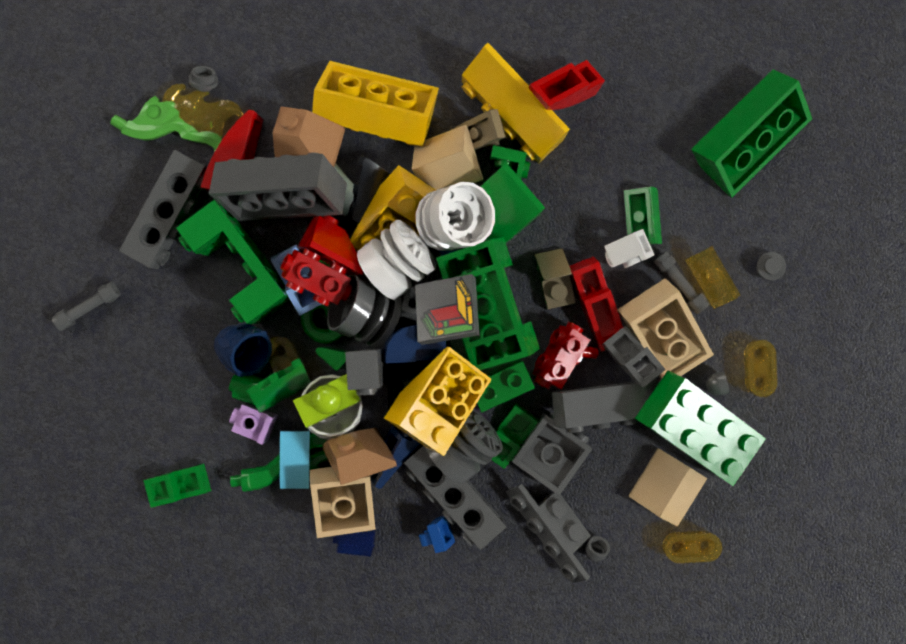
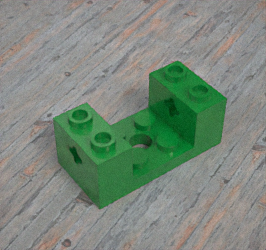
[176,200,291,324]
[436,237,540,370]
[449,297,535,413]

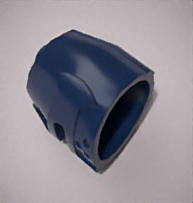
[214,323,272,377]

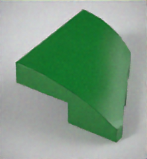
[247,358,310,413]

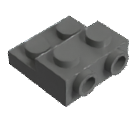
[511,412,593,495]

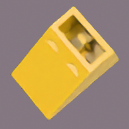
[350,165,436,251]
[384,346,491,456]

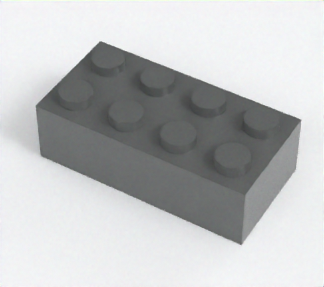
[209,152,347,221]

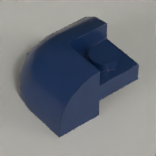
[383,325,446,363]

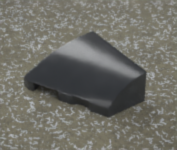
[347,155,390,225]

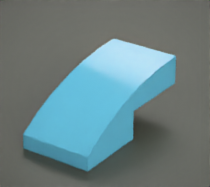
[280,431,310,489]

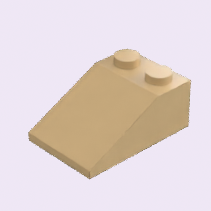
[617,279,714,379]

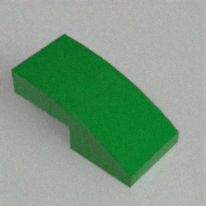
[492,403,539,469]
[143,464,211,508]

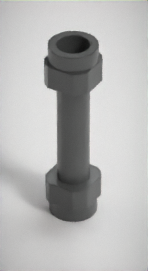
[653,251,710,314]
[52,282,121,331]

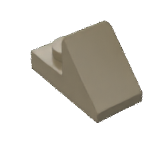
[450,109,505,152]
[534,248,576,310]

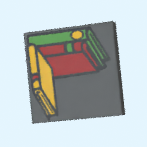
[415,274,479,345]

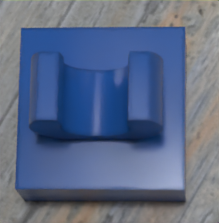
[419,516,455,553]

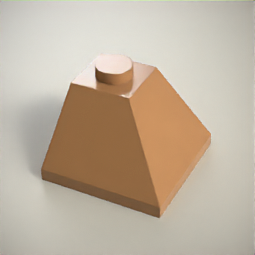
[273,107,345,167]
[322,428,397,485]

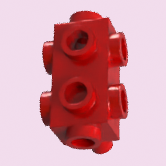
[280,248,352,306]
[532,322,598,390]

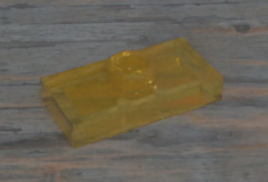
[685,246,741,309]

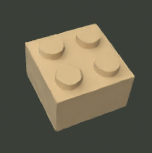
[309,467,376,538]

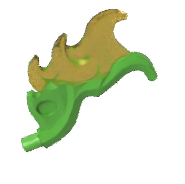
[110,84,243,151]

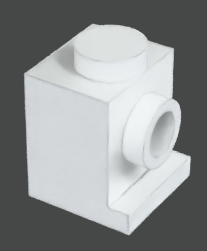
[604,229,654,268]

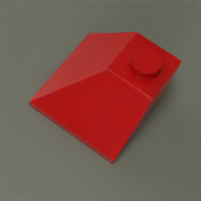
[298,215,363,275]

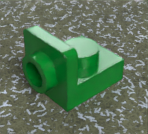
[490,145,530,179]

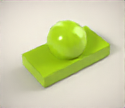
[293,374,361,428]

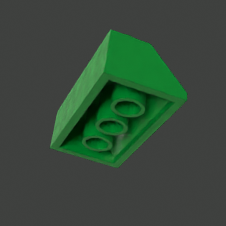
[691,69,812,198]

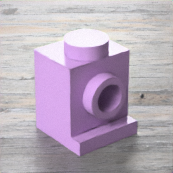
[229,403,278,444]

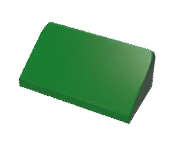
[624,186,662,245]
[315,346,348,371]

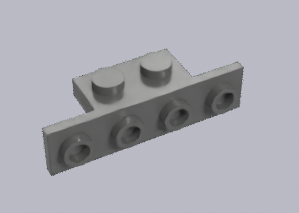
[505,484,591,583]

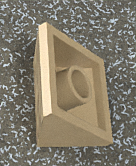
[412,125,483,190]
[629,448,707,527]

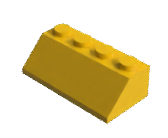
[461,43,570,164]
[312,61,439,146]

